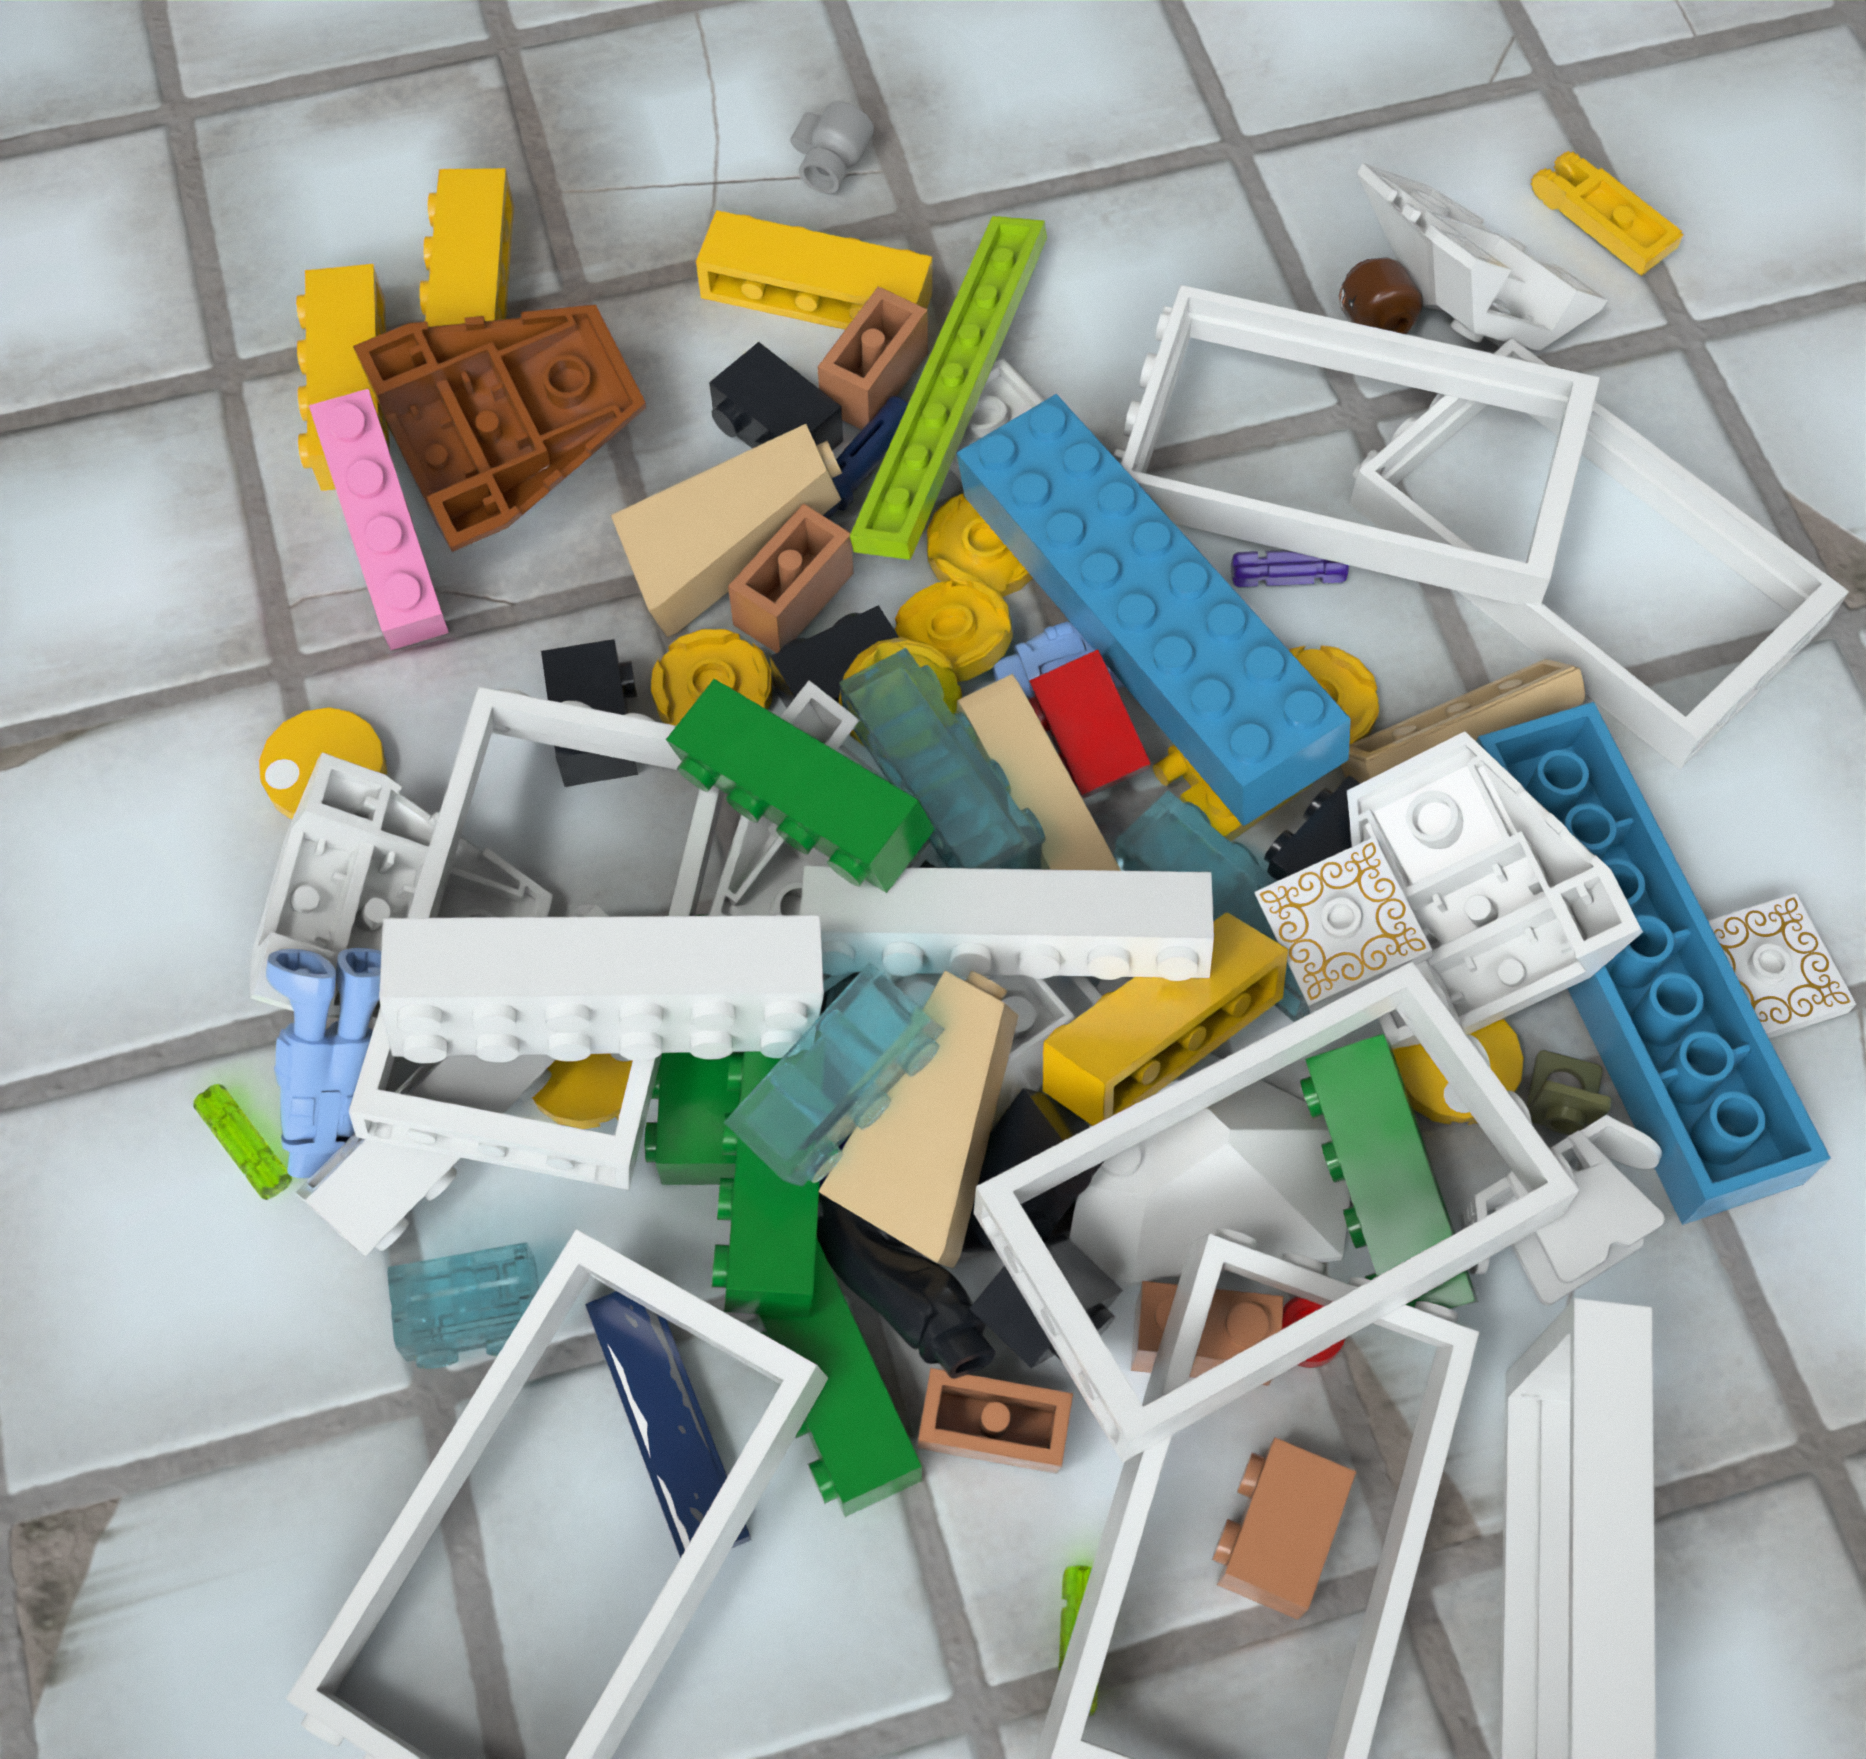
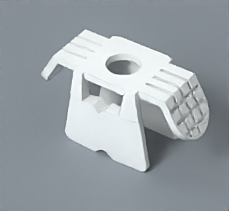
[1460,1115,1665,1305]

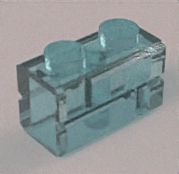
[387,1242,539,1369]

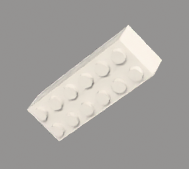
[379,915,824,1063]

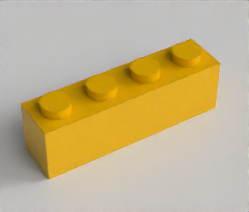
[419,168,514,327]
[696,210,933,330]
[296,264,390,491]
[1043,912,1288,1126]

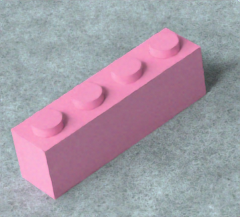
[309,389,449,650]

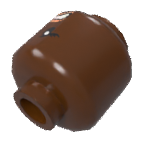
[1339,257,1423,334]

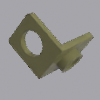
[1526,1050,1612,1135]

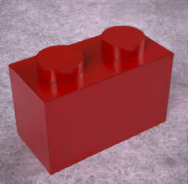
[1028,649,1151,799]

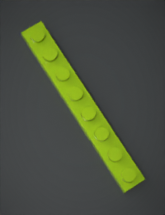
[850,216,1047,560]

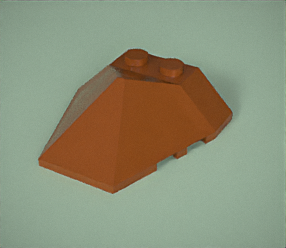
[353,304,646,552]

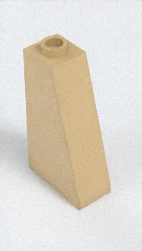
[611,424,842,637]
[951,674,1122,871]
[818,970,1019,1268]

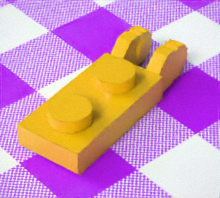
[1530,150,1684,276]

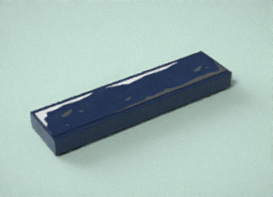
[585,1291,752,1559]

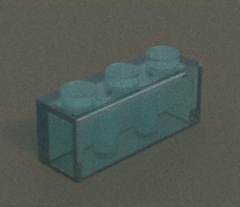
[724,962,945,1187]

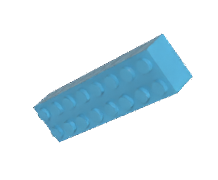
[956,394,1351,826]
[1476,702,1831,1225]

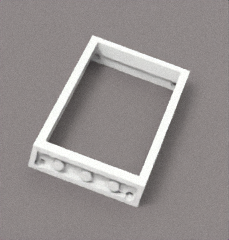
[1113,285,1600,607]
[1349,338,1849,769]
[349,686,724,1190]
[974,961,1579,1463]
[1035,1228,1480,1759]
[286,1229,828,1759]
[1499,1298,1656,1759]

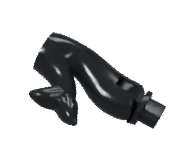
[816,1196,996,1379]

